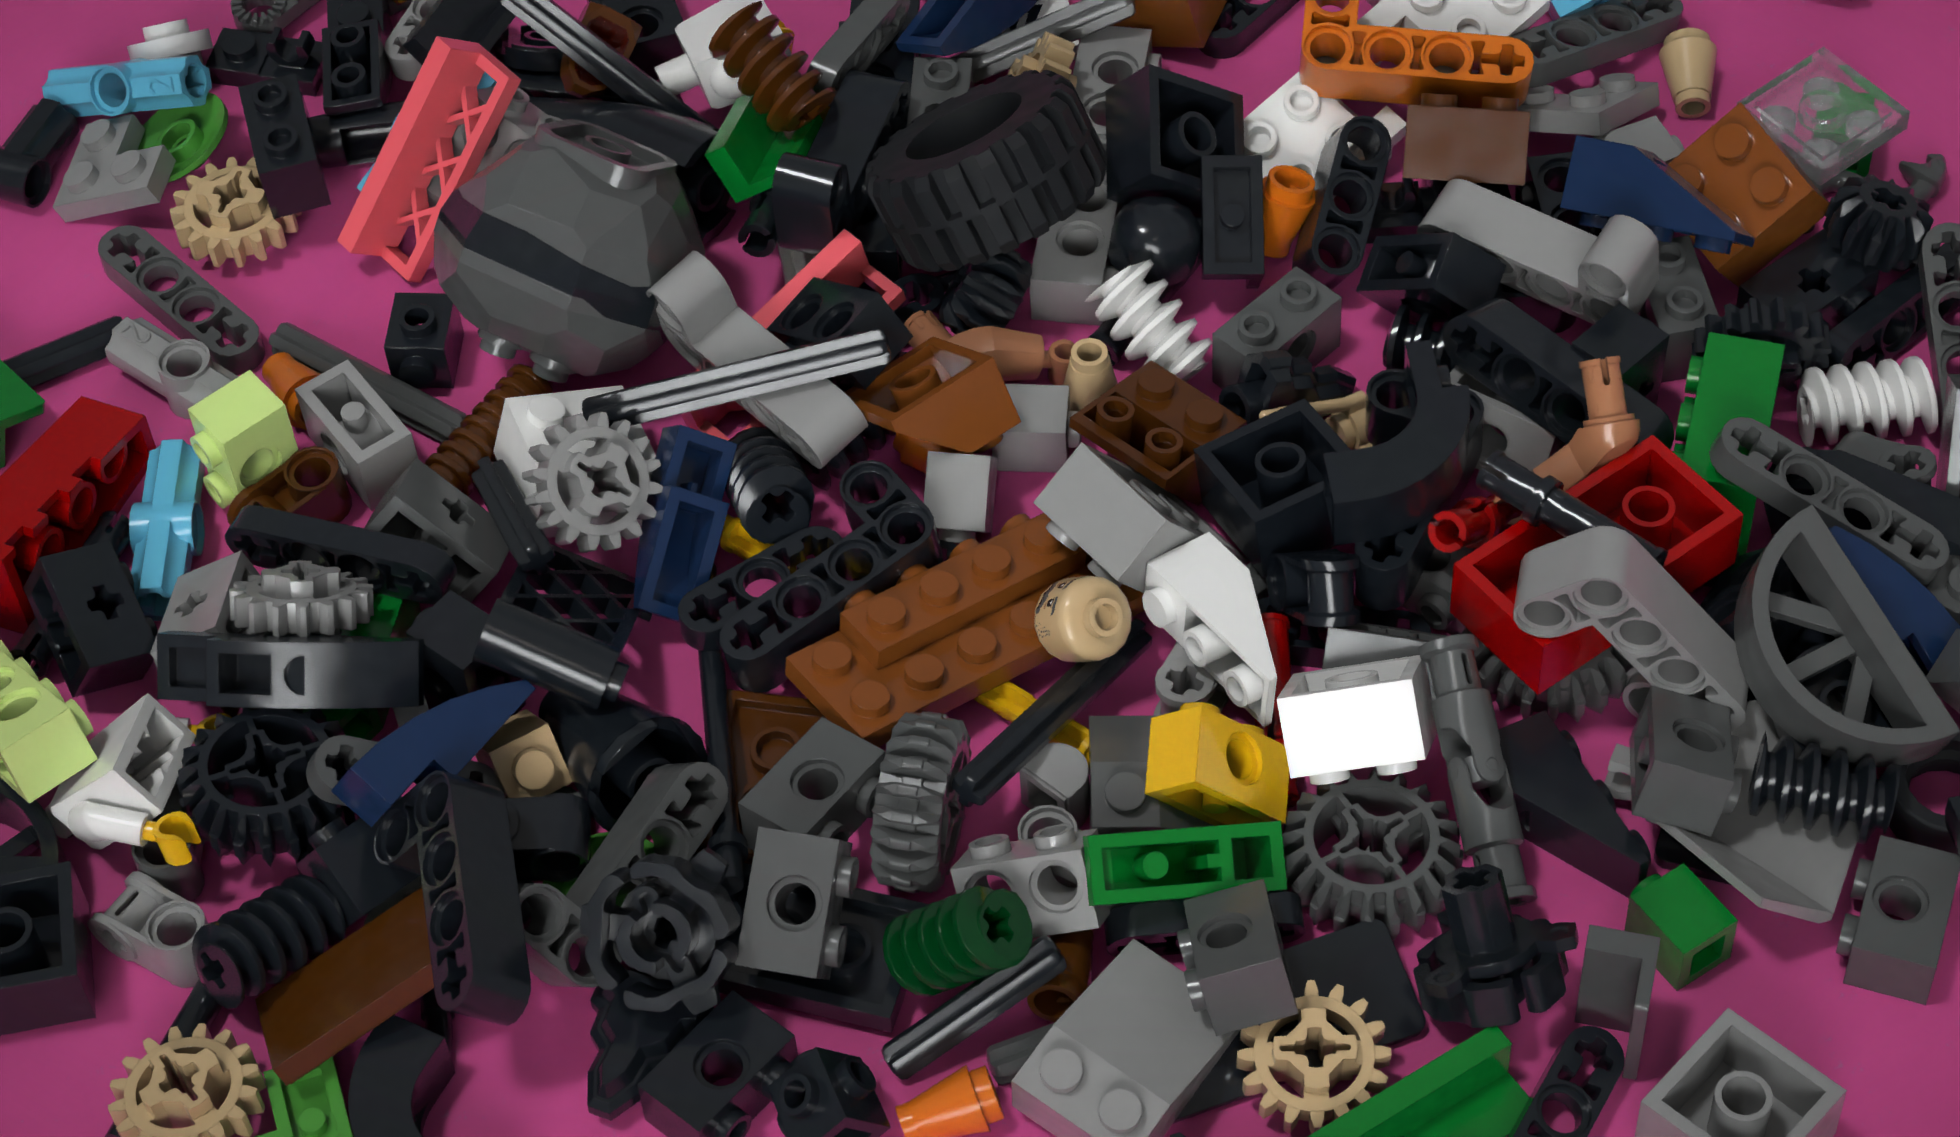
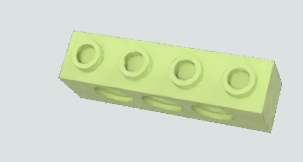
[0,640,98,804]

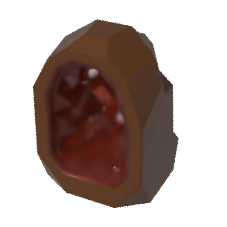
[560,1,643,99]

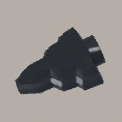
[1218,349,1357,424]
[587,970,714,1121]

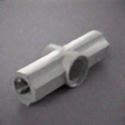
[105,317,239,419]

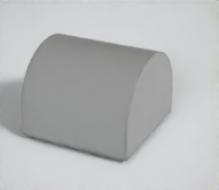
[1019,743,1090,828]

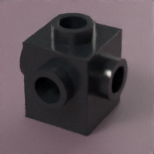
[767,1047,891,1137]

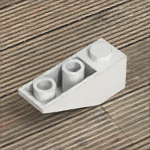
[1142,532,1277,727]

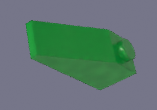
[1083,821,1287,906]

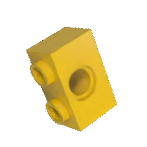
[1145,702,1289,826]

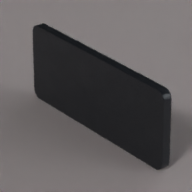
[1173,919,1426,1124]

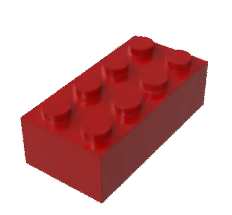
[1450,434,1744,695]

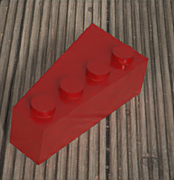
[0,396,156,634]

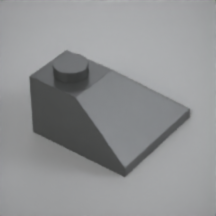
[1089,716,1214,835]

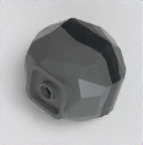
[434,119,705,383]

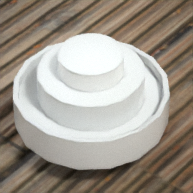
[127,18,214,62]

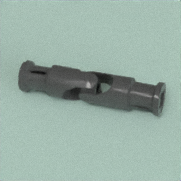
[1418,634,1537,908]

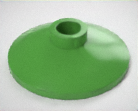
[138,92,228,183]

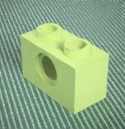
[188,370,299,509]

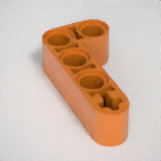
[1299,0,1534,108]

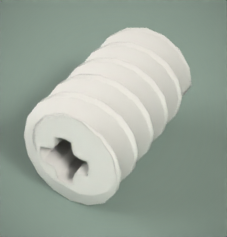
[1084,259,1212,382]
[1797,356,1939,447]

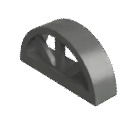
[1734,504,1960,767]

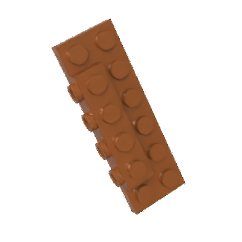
[785,513,1145,747]

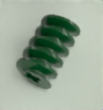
[882,885,1033,997]

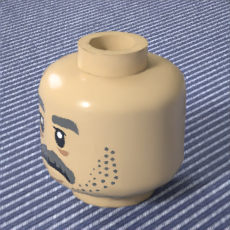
[1034,576,1132,662]

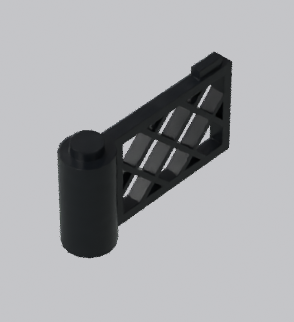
[472,544,653,710]

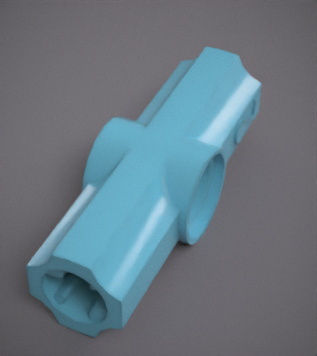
[42,55,212,117]
[129,439,205,621]

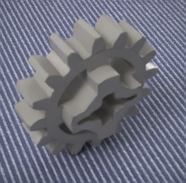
[522,412,663,553]
[229,560,374,637]

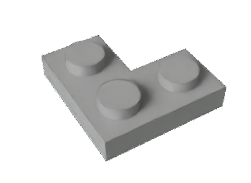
[1518,73,1660,136]
[53,114,176,223]

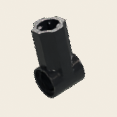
[0,98,80,208]

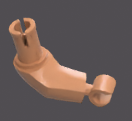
[904,310,1074,385]
[1494,356,1640,525]

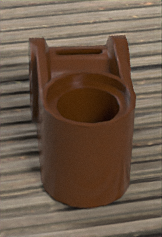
[227,446,352,525]

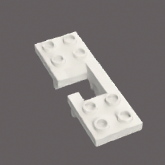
[1244,0,1550,199]

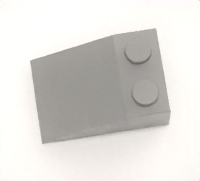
[1033,442,1248,593]
[1011,938,1240,1137]

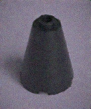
[538,691,707,837]

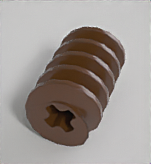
[709,1,837,132]

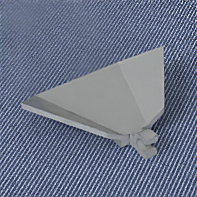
[1604,695,1858,924]

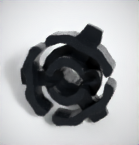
[580,847,740,1015]
[1413,864,1579,1028]

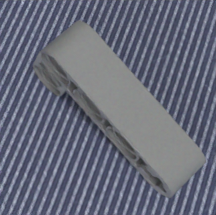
[1417,179,1659,324]
[646,250,868,469]
[1513,526,1749,732]

